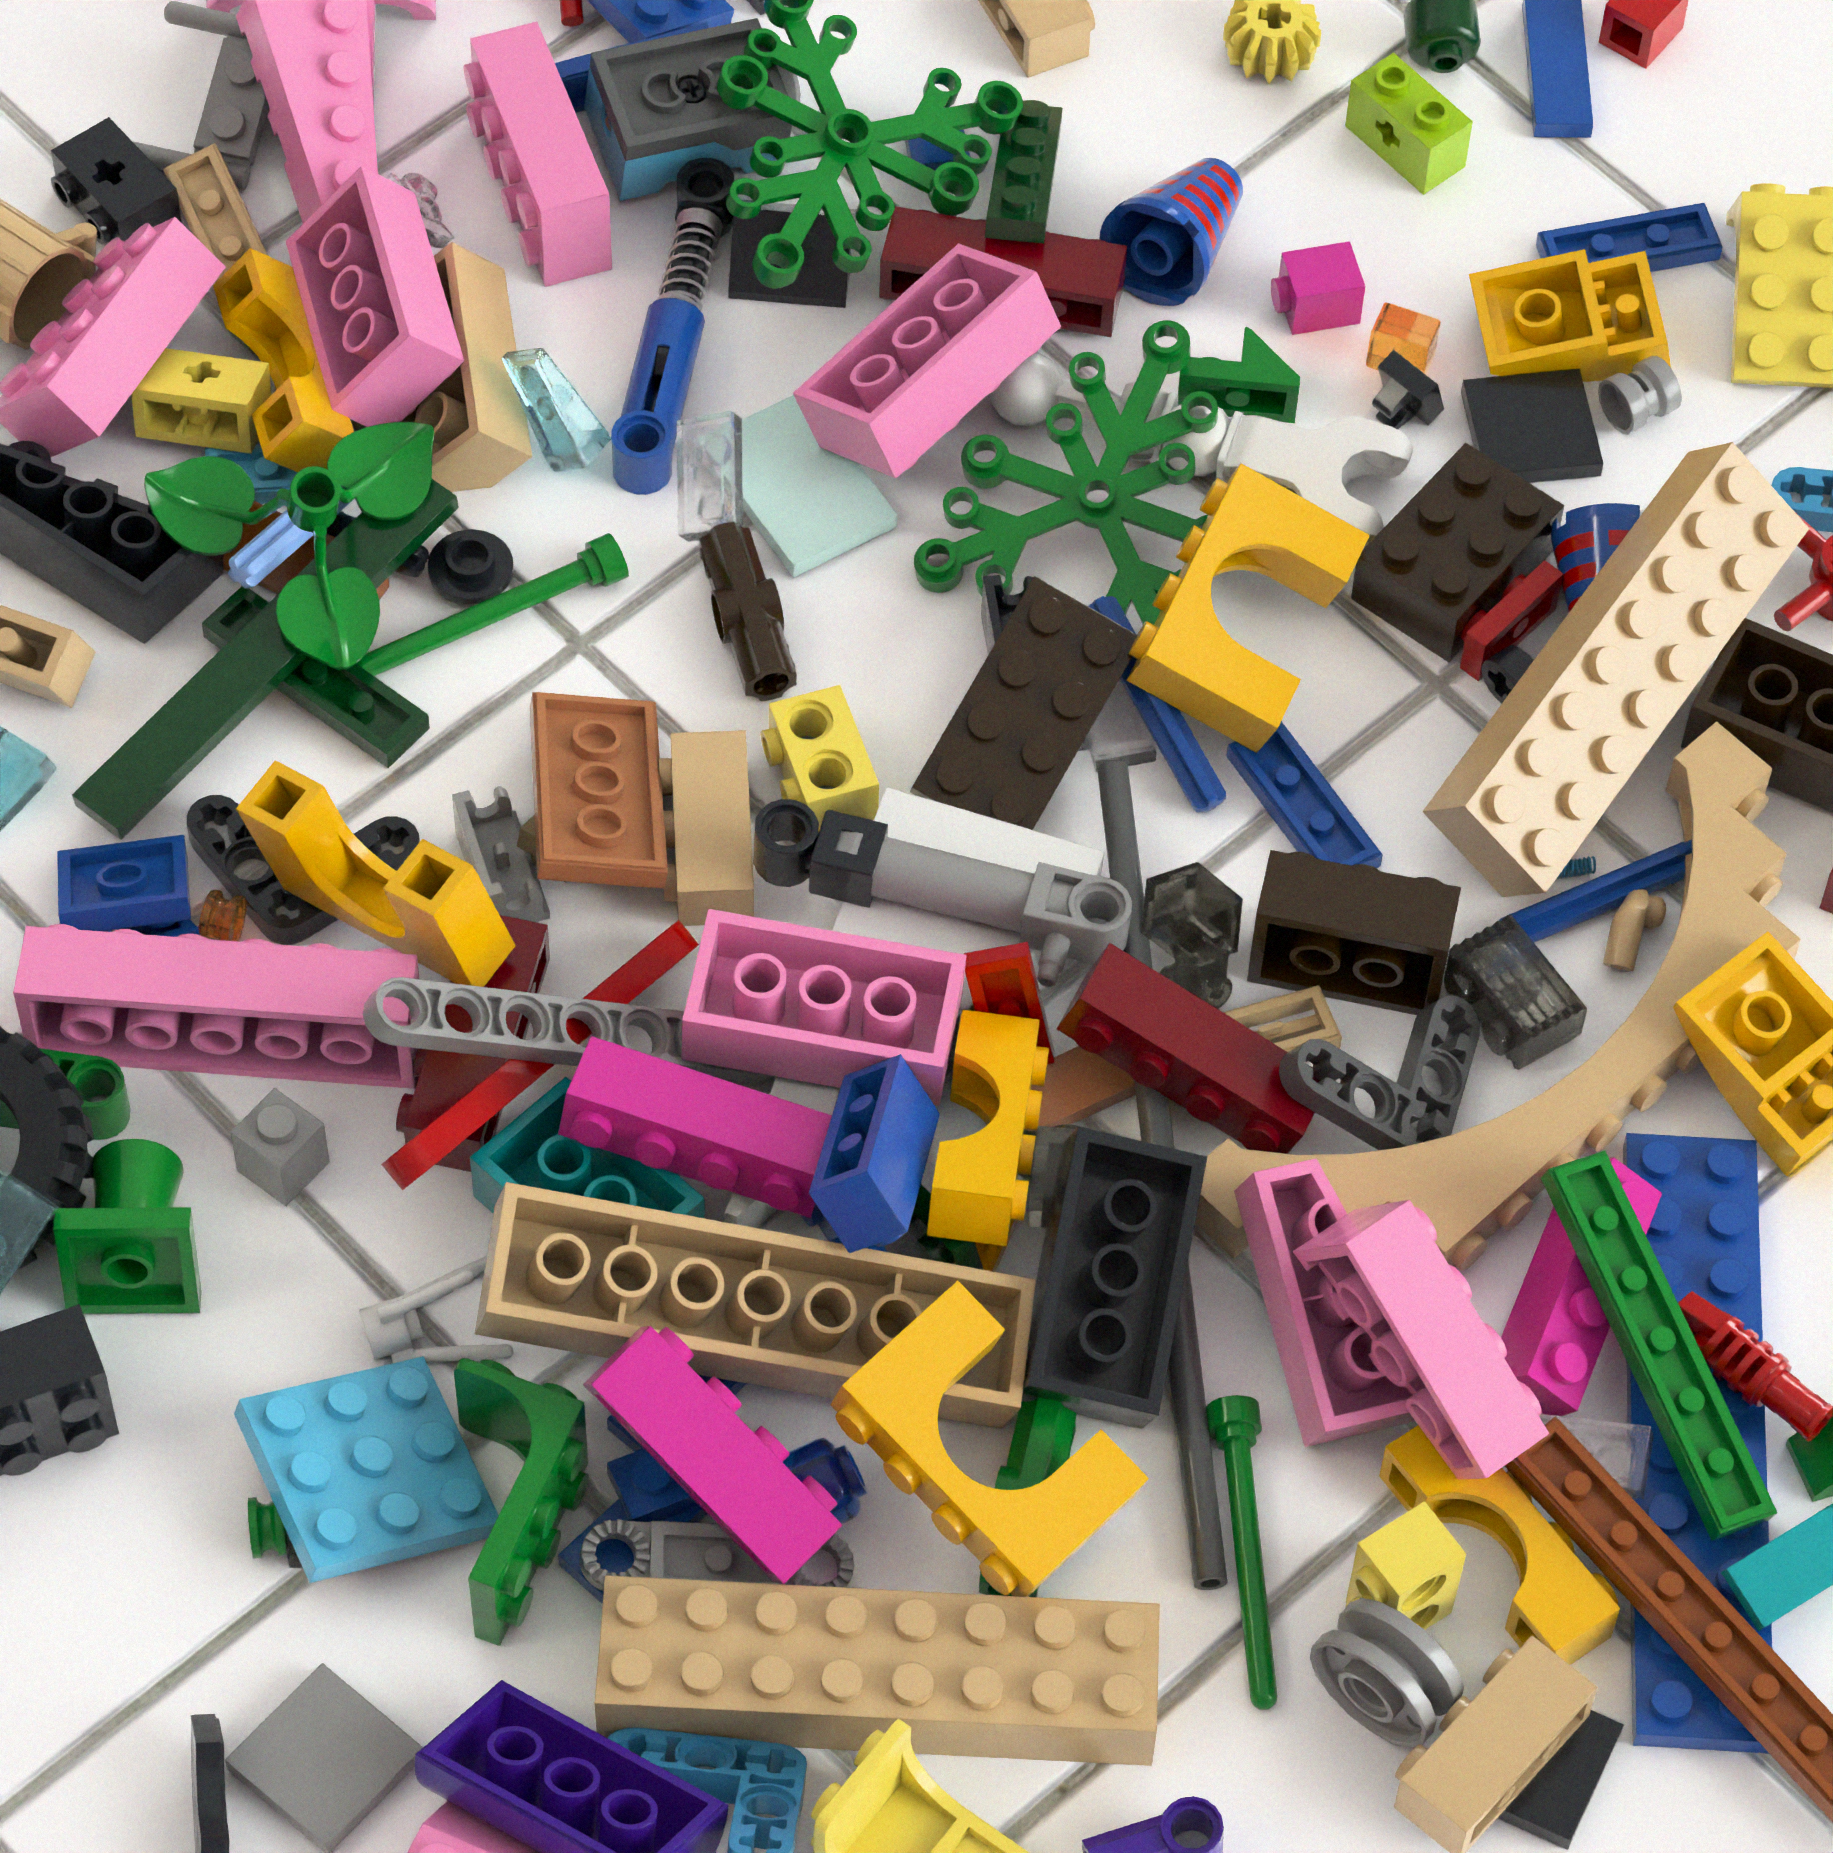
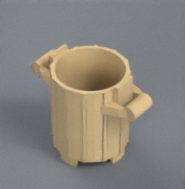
[0,198,97,350]

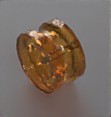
[198,889,247,942]

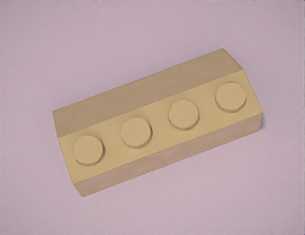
[401,242,532,492]

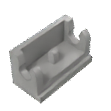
[452,786,550,922]

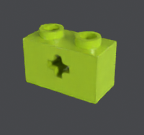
[1345,52,1473,195]

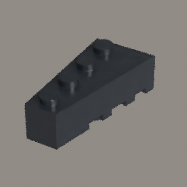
[0,443,224,644]

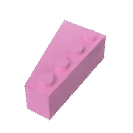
[236,0,378,223]

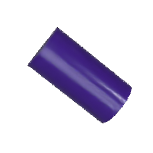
[415,1680,729,1853]

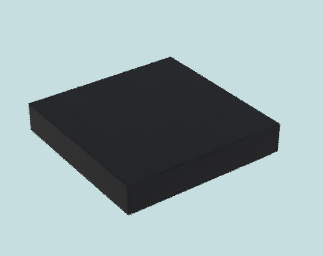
[1461,369,1604,483]
[1498,1710,1624,1850]

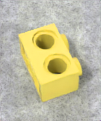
[760,685,879,832]
[1345,1501,1466,1630]

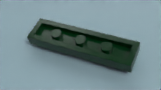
[985,100,1063,244]
[202,586,430,768]

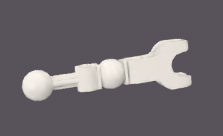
[989,351,1413,549]

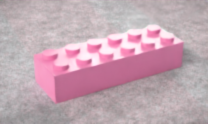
[13,924,420,1089]

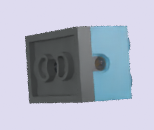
[584,18,801,201]

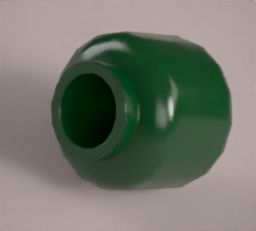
[1403,0,1481,73]

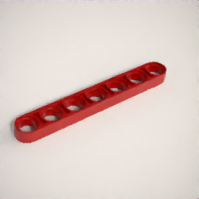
[381,920,699,1190]

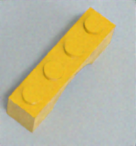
[213,248,354,472]
[927,1009,1049,1247]
[1379,1425,1620,1665]

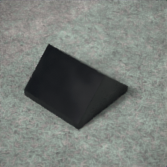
[728,200,856,308]

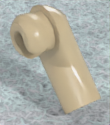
[1603,889,1666,971]

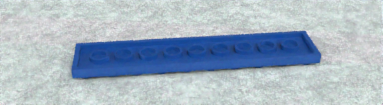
[1623,1133,1772,1754]

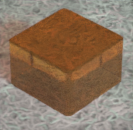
[1366,302,1441,374]

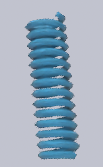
[1557,856,1596,879]

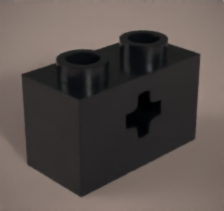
[51,117,182,245]

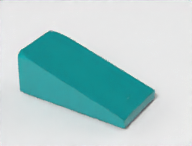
[1721,1504,1833,1631]

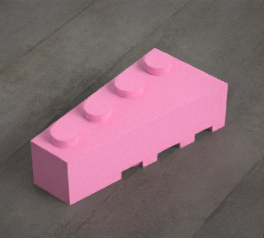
[1234,1158,1416,1447]
[1293,1200,1549,1480]

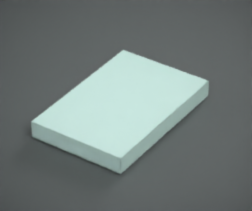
[700,395,898,578]

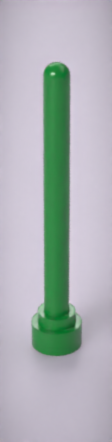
[356,533,629,676]
[1206,1395,1278,1710]

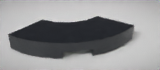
[190,1714,229,1853]

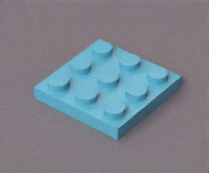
[234,1356,499,1583]

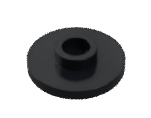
[427,529,514,604]

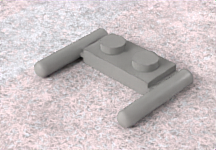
[132,1,269,190]

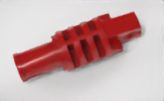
[1678,1291,1833,1442]

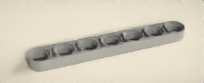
[363,977,773,1086]

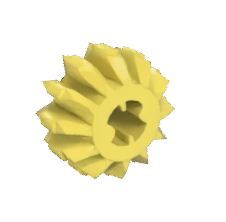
[1223,0,1321,84]

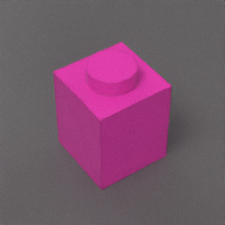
[1271,241,1366,335]

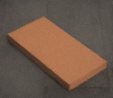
[529,692,668,889]

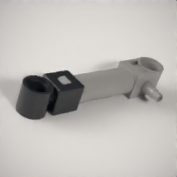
[753,799,1132,987]

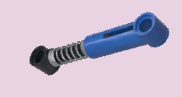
[611,158,734,495]

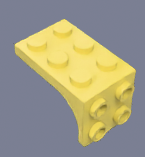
[1726,183,1833,388]
[810,1719,1029,1853]

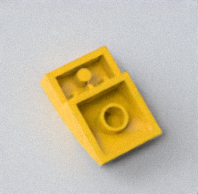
[1469,249,1671,382]
[1673,931,1833,1176]

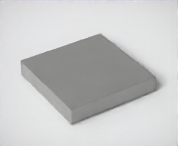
[225,1663,423,1853]

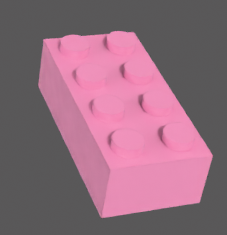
[463,21,612,287]
[286,166,464,427]
[0,217,226,458]
[793,243,1061,478]
[681,909,967,1106]

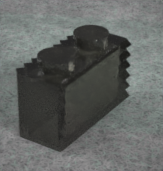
[1444,915,1588,1070]

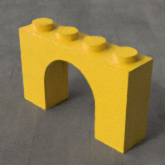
[1127,463,1370,753]
[236,760,516,987]
[830,1281,1149,1597]

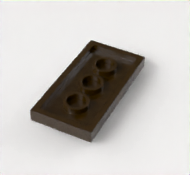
[910,576,1138,830]

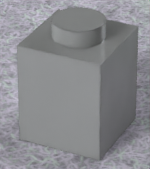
[230,1087,330,1206]

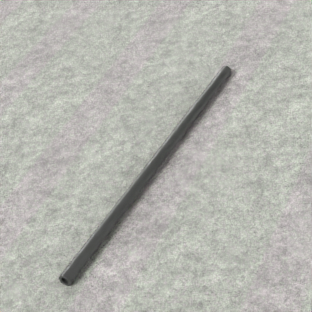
[1097,761,1228,1590]

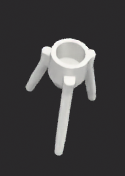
[359,1255,513,1363]

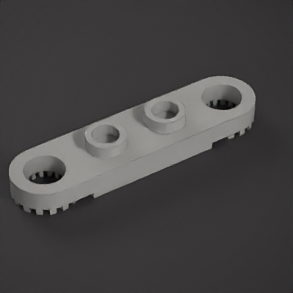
[579,1519,855,1591]

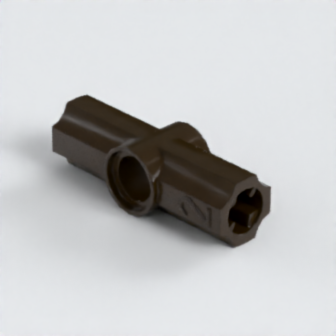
[699,522,797,702]

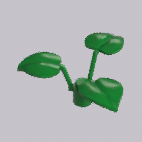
[144,422,434,670]

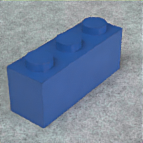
[809,1054,940,1254]

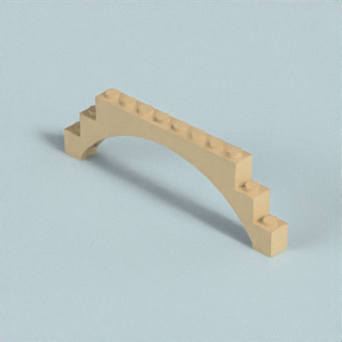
[1195,721,1801,1271]

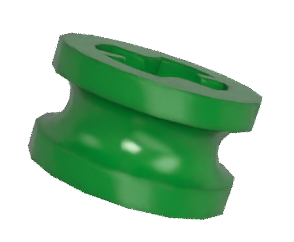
[248,1497,288,1559]

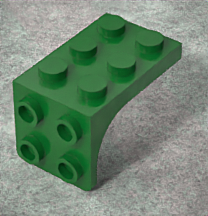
[454,1358,589,1646]

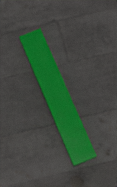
[1541,1150,1778,1541]

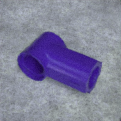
[1081,1796,1224,1853]

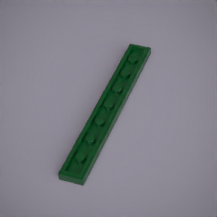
[72,479,459,840]

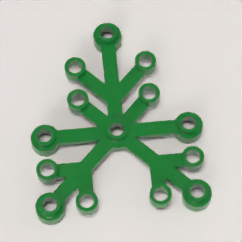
[717,0,1023,289]
[914,320,1218,625]

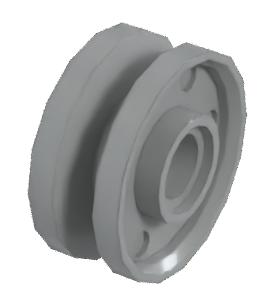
[1309,1598,1464,1748]

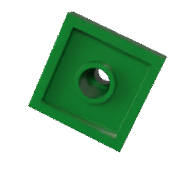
[53,1139,202,1314]

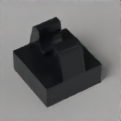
[1372,350,1444,429]

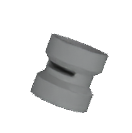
[1598,356,1682,434]

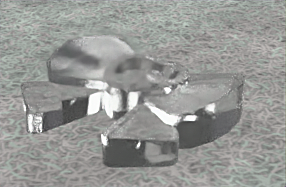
[386,173,455,248]

